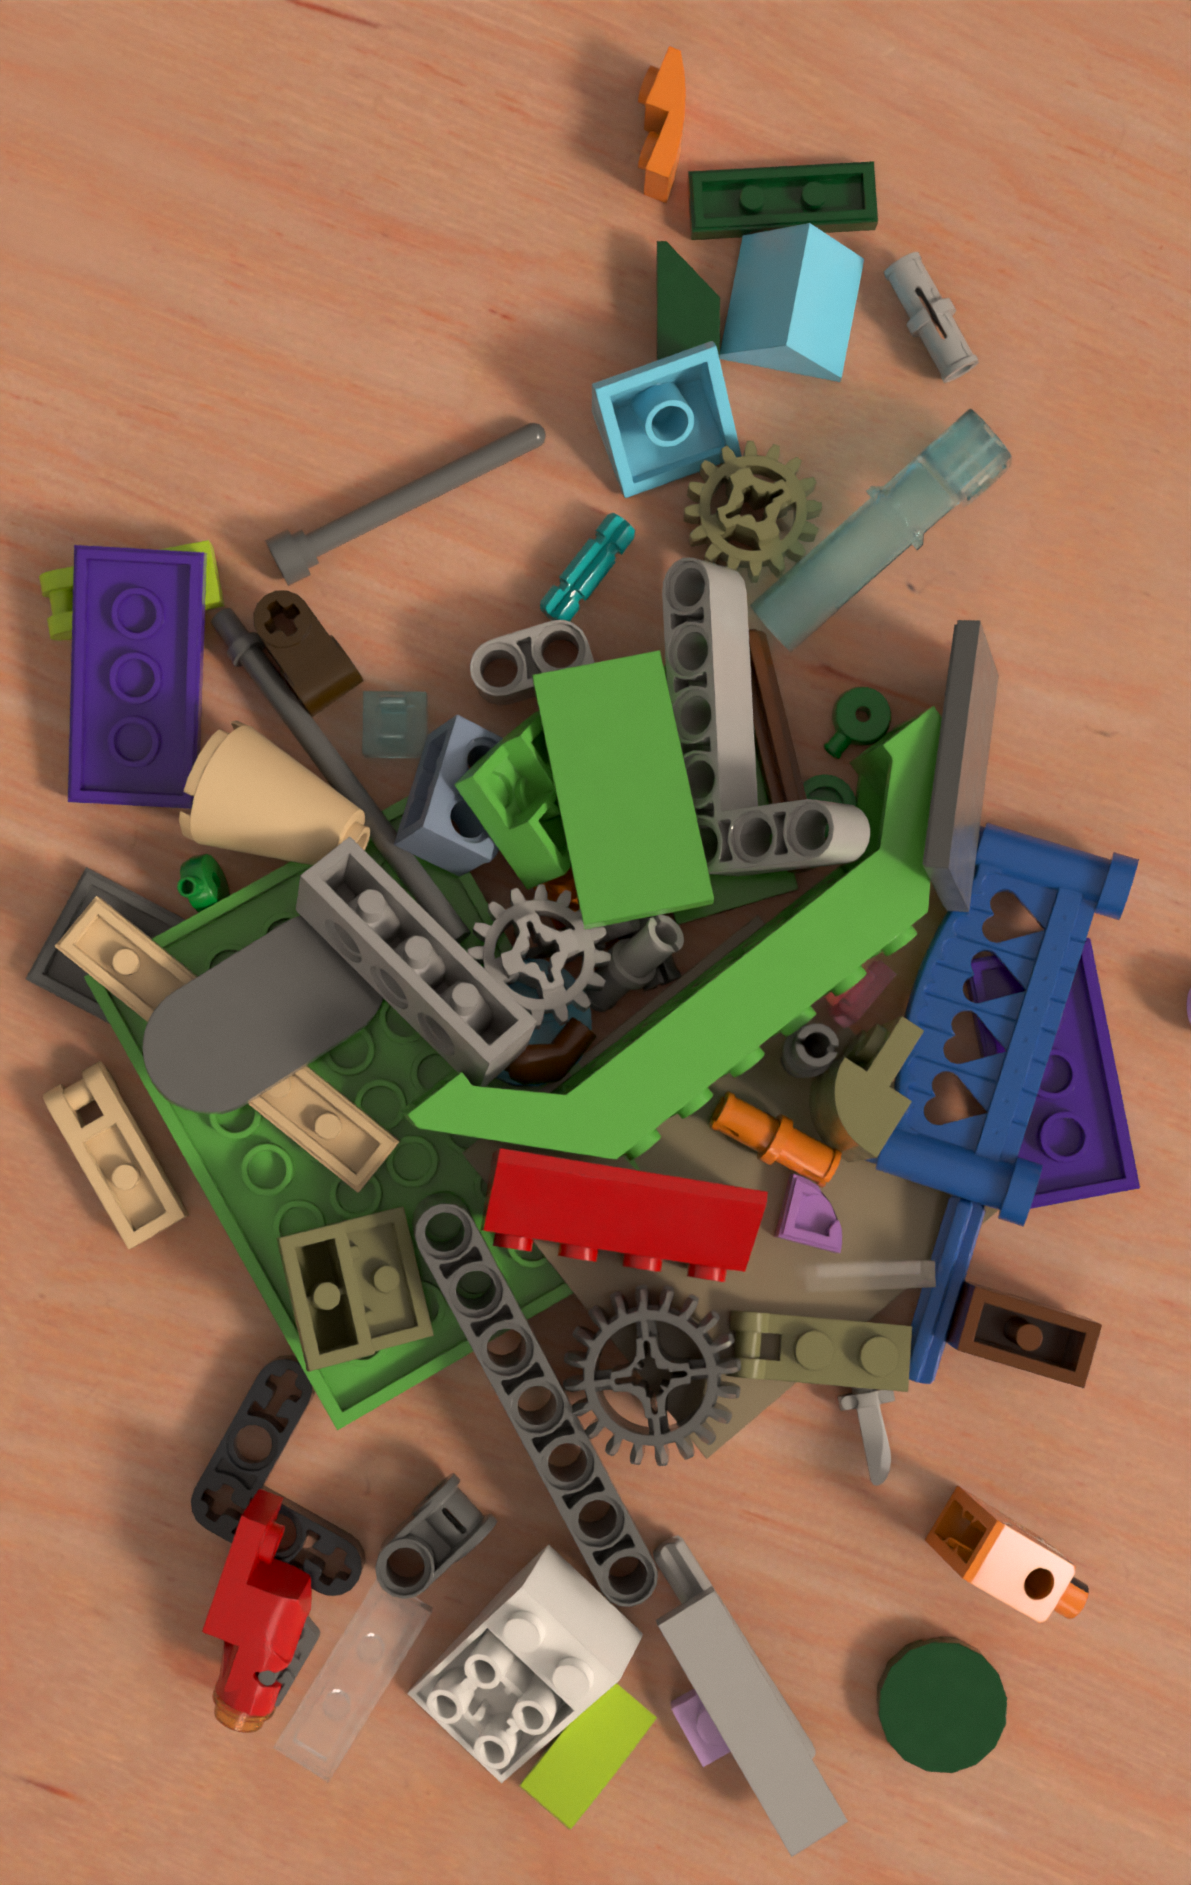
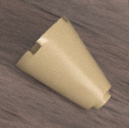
[179,720,370,866]

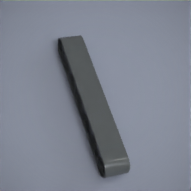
[412,1192,658,1607]

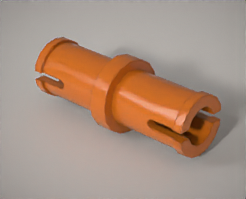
[709,1091,842,1187]

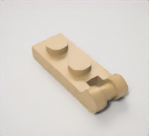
[43,1061,189,1249]

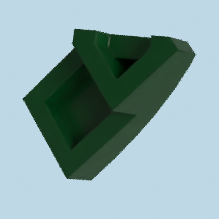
[656,241,720,361]

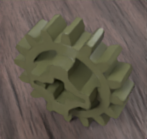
[683,441,822,583]

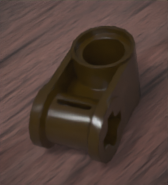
[253,590,364,717]

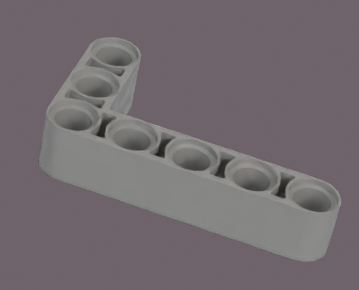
[662,558,870,877]

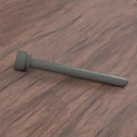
[265,423,546,586]

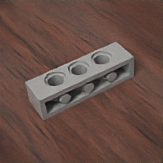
[296,837,537,1087]

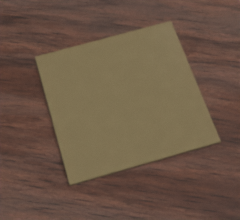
[462,915,998,1459]

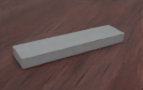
[656,1586,848,1857]

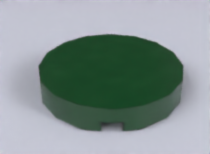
[876,1637,1007,1773]

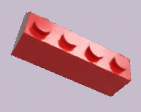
[480,1148,768,1282]

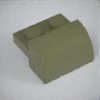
[809,1016,924,1162]
[276,1206,434,1372]

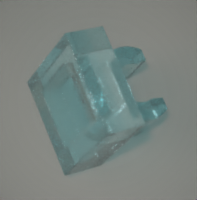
[362,691,428,758]

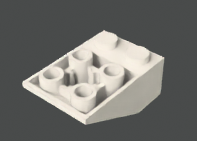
[407,1544,643,1783]

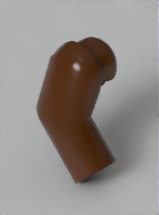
[505,1017,596,1085]

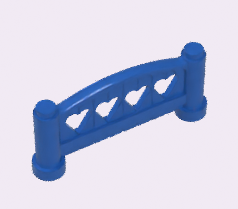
[865,823,1139,1227]

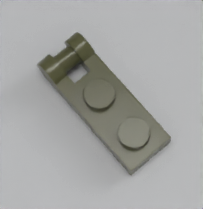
[726,1310,912,1392]

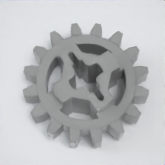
[468,885,611,1029]

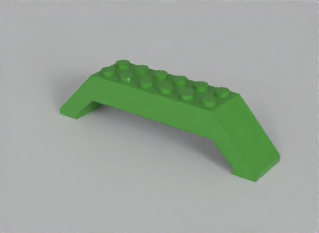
[400,706,942,1160]

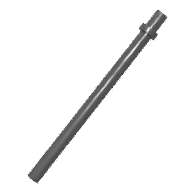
[211,608,471,944]

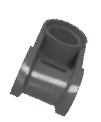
[375,1473,497,1599]

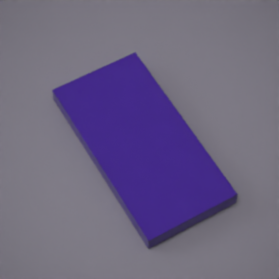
[68,545,207,809]
[966,938,1140,1209]

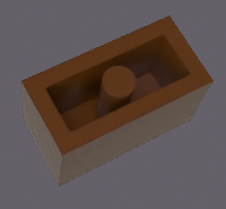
[946,1280,1102,1388]

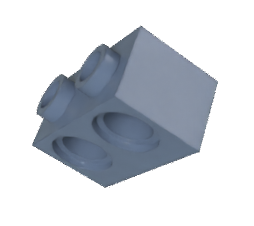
[394,714,503,877]

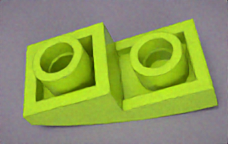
[519,1683,657,1830]

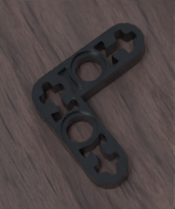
[191,1355,365,1596]

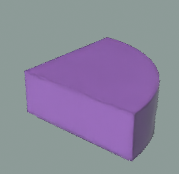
[774,1174,842,1253]

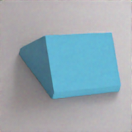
[720,223,864,382]
[592,341,742,498]

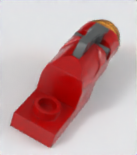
[202,1488,321,1733]

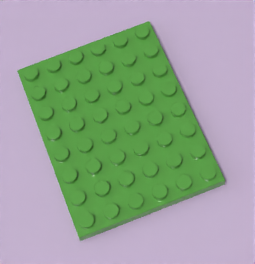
[84,796,640,1430]

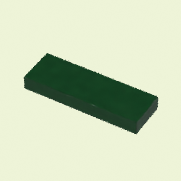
[687,161,878,240]

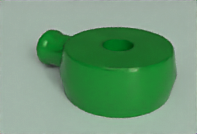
[823,687,892,759]
[177,854,230,912]

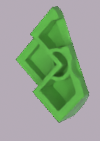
[454,711,571,890]

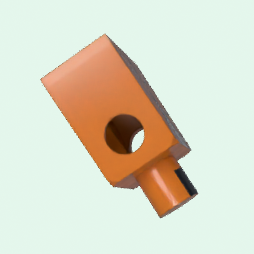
[925,1485,1089,1623]

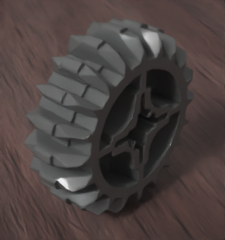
[563,1284,741,1466]

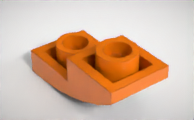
[638,46,686,203]

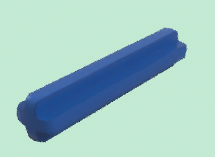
[909,1196,986,1384]

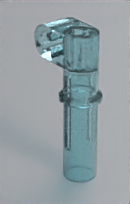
[750,408,1012,652]

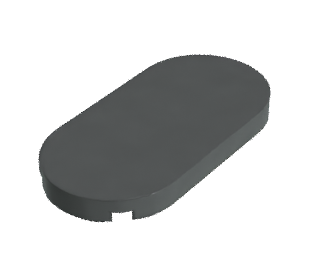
[143,915,383,1114]

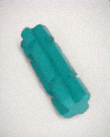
[540,513,635,622]

